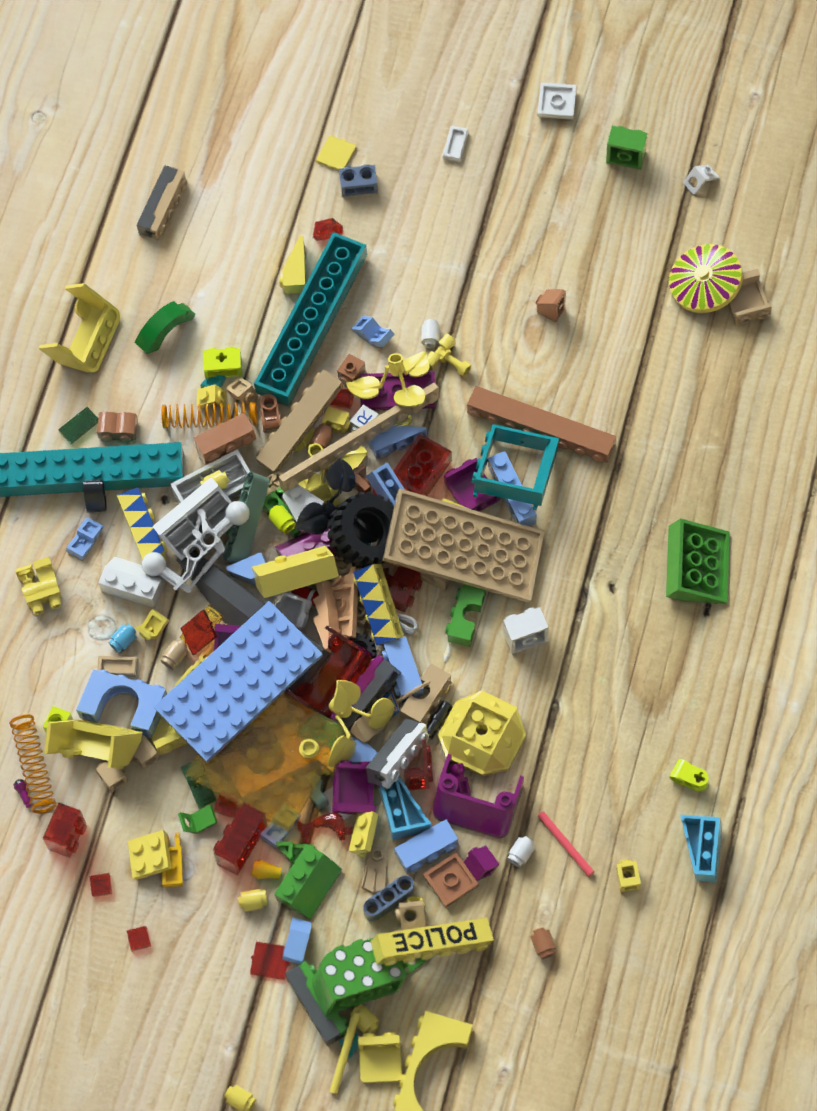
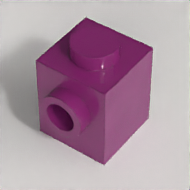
[464,845,500,881]

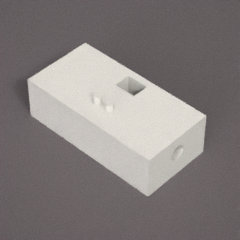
[170,449,250,504]
[153,477,232,561]

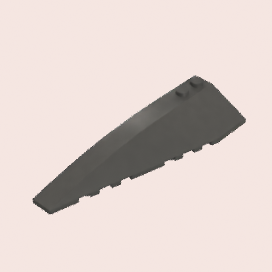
[176,550,331,700]

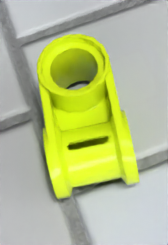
[669,759,709,792]

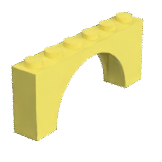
[393,1011,473,1111]

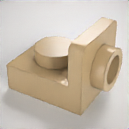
[226,377,259,409]

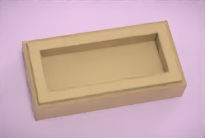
[97,656,138,677]

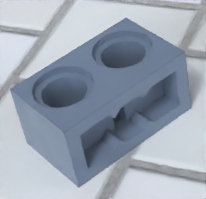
[339,164,378,197]

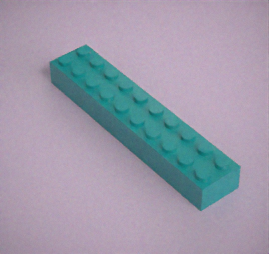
[254,232,367,407]
[0,442,184,497]

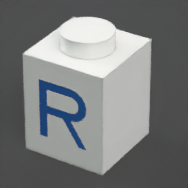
[350,405,379,432]

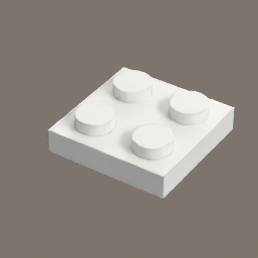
[537,82,576,120]

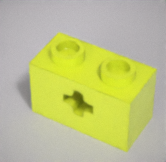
[203,347,242,379]

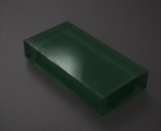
[58,407,98,444]

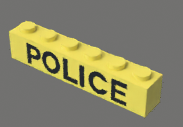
[370,918,494,966]

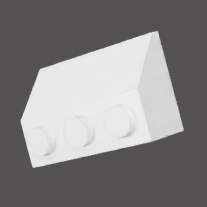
[98,557,166,608]

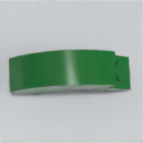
[134,301,195,354]

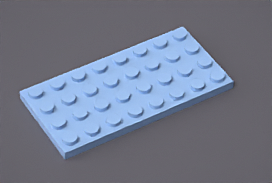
[154,601,323,763]

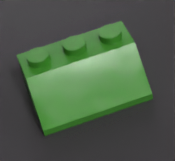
[274,844,342,920]

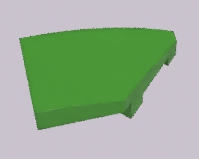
[276,842,314,864]

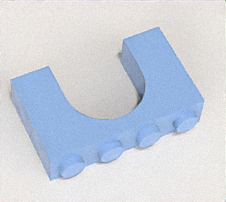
[76,669,167,738]

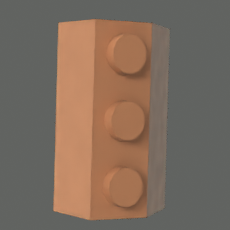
[193,413,256,464]

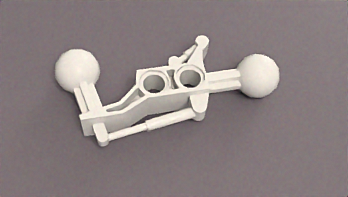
[142,501,250,593]

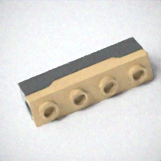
[137,165,187,240]

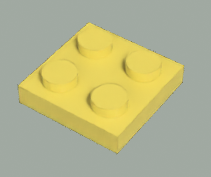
[128,830,172,880]

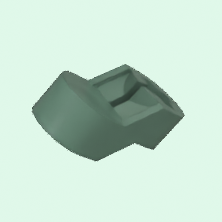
[304,770,329,811]

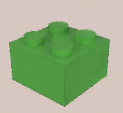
[606,126,648,170]

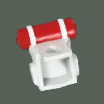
[276,586,319,630]

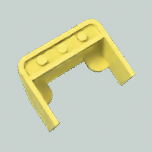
[38,283,120,373]
[44,719,143,769]

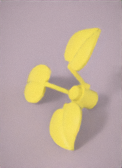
[346,351,430,407]
[295,427,368,491]
[328,680,394,767]

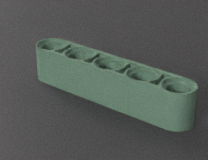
[223,472,270,564]

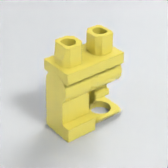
[15,557,62,616]

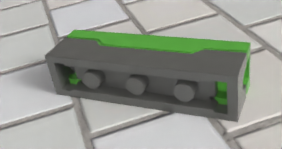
[285,961,349,1046]

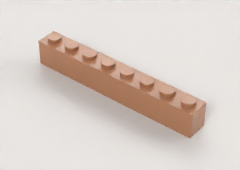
[467,386,616,463]

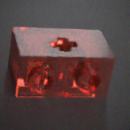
[389,565,423,612]

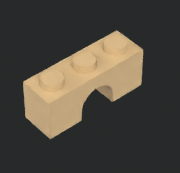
[400,664,452,724]
[96,735,160,793]

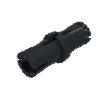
[427,700,453,740]

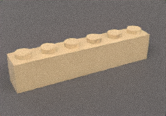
[256,369,343,473]

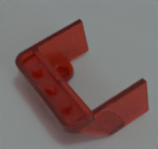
[284,625,373,719]

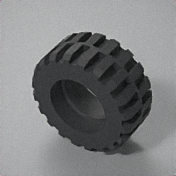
[327,492,394,568]

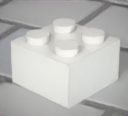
[503,607,548,654]

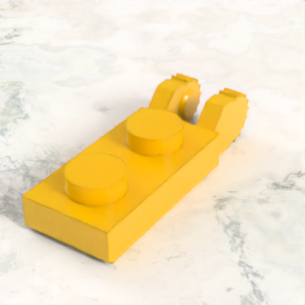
[162,832,183,888]

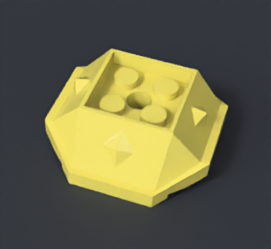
[438,691,526,777]

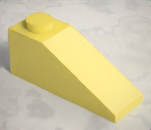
[279,236,306,294]

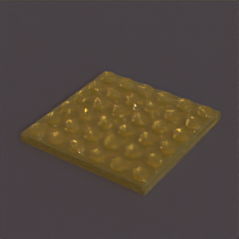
[185,694,348,832]

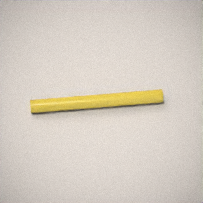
[330,1012,360,1094]

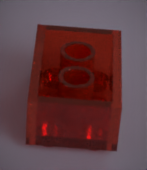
[393,433,452,496]
[213,803,268,876]

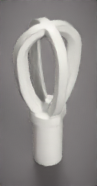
[397,613,418,634]

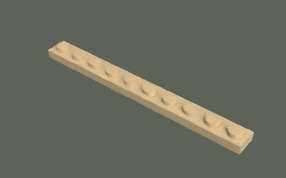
[279,383,439,492]

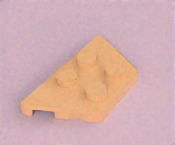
[331,566,359,639]

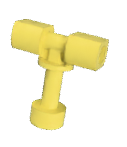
[427,333,472,377]

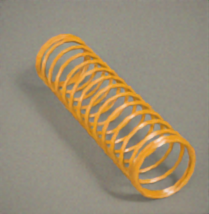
[161,402,257,428]
[9,714,57,814]

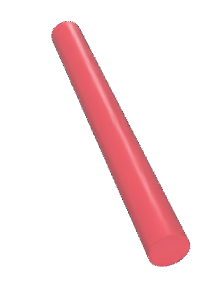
[538,811,594,877]

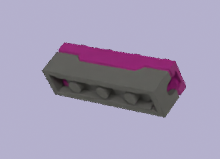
[331,654,402,732]

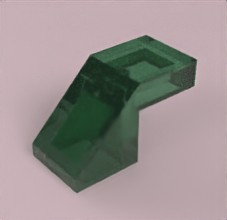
[181,759,217,808]

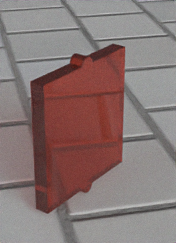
[181,610,217,655]
[250,941,290,980]

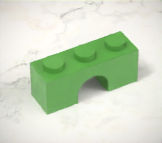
[445,584,486,647]

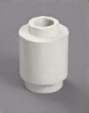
[421,319,440,348]
[507,836,535,867]

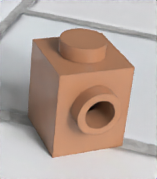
[337,354,366,385]

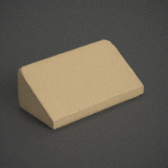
[350,710,387,743]

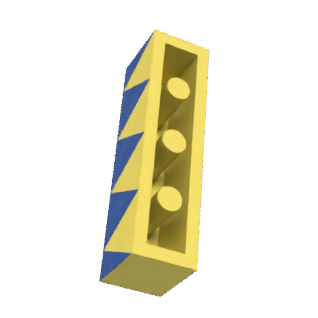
[117,487,168,560]
[353,564,404,645]

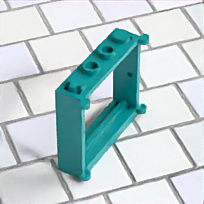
[472,424,559,510]

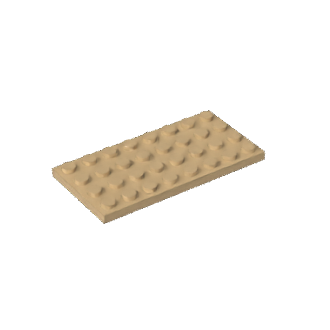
[383,488,544,603]

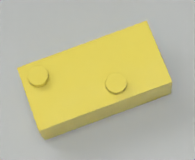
[252,546,339,598]

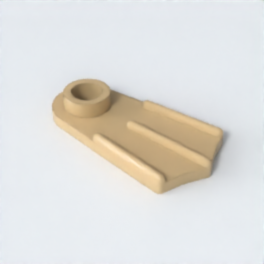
[361,847,387,893]

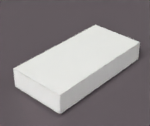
[443,126,469,163]

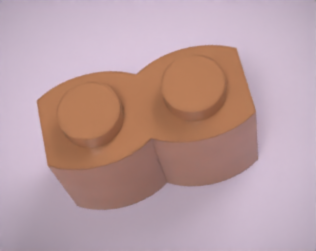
[97,412,138,442]

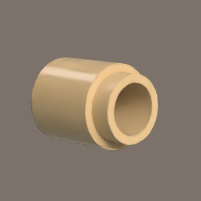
[161,640,188,670]

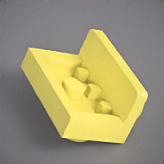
[349,812,379,857]

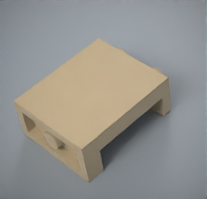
[728,269,772,324]

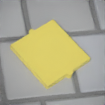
[316,135,356,170]

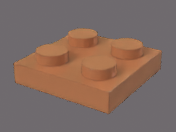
[423,852,479,908]

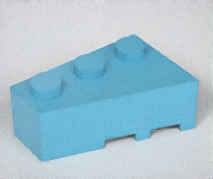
[378,776,431,840]
[680,815,722,882]

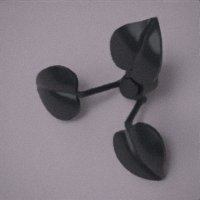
[295,459,378,543]

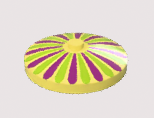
[669,244,743,313]

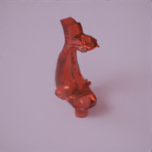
[297,813,353,844]

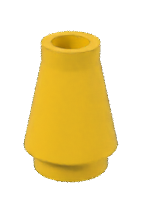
[251,859,282,879]

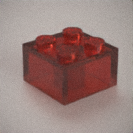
[43,803,87,858]

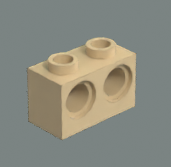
[395,900,426,931]

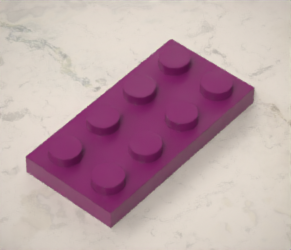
[360,371,436,410]

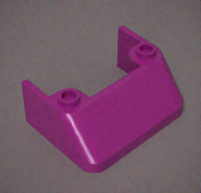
[433,754,524,838]

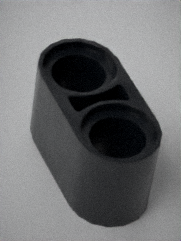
[83,479,107,512]

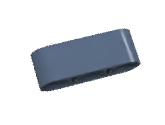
[363,875,415,921]

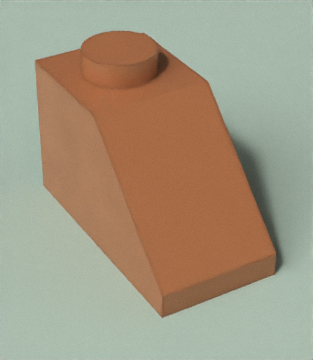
[536,289,566,322]

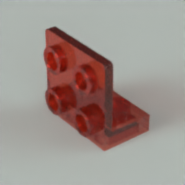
[404,739,433,791]

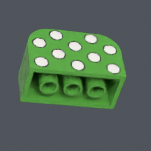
[312,938,408,1016]

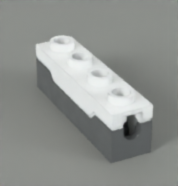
[366,718,429,789]

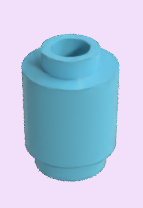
[108,624,137,653]

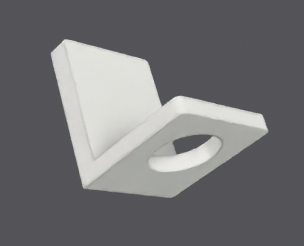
[683,165,719,195]

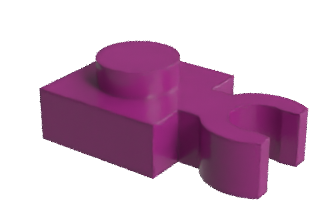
[450,763,471,796]

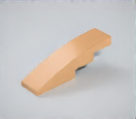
[313,581,339,656]

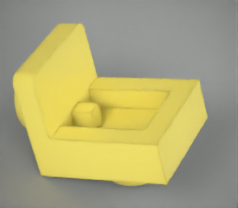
[197,384,227,409]
[308,482,339,505]
[136,609,169,640]

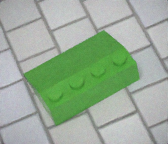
[666,518,730,604]

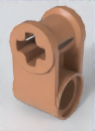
[260,394,281,432]

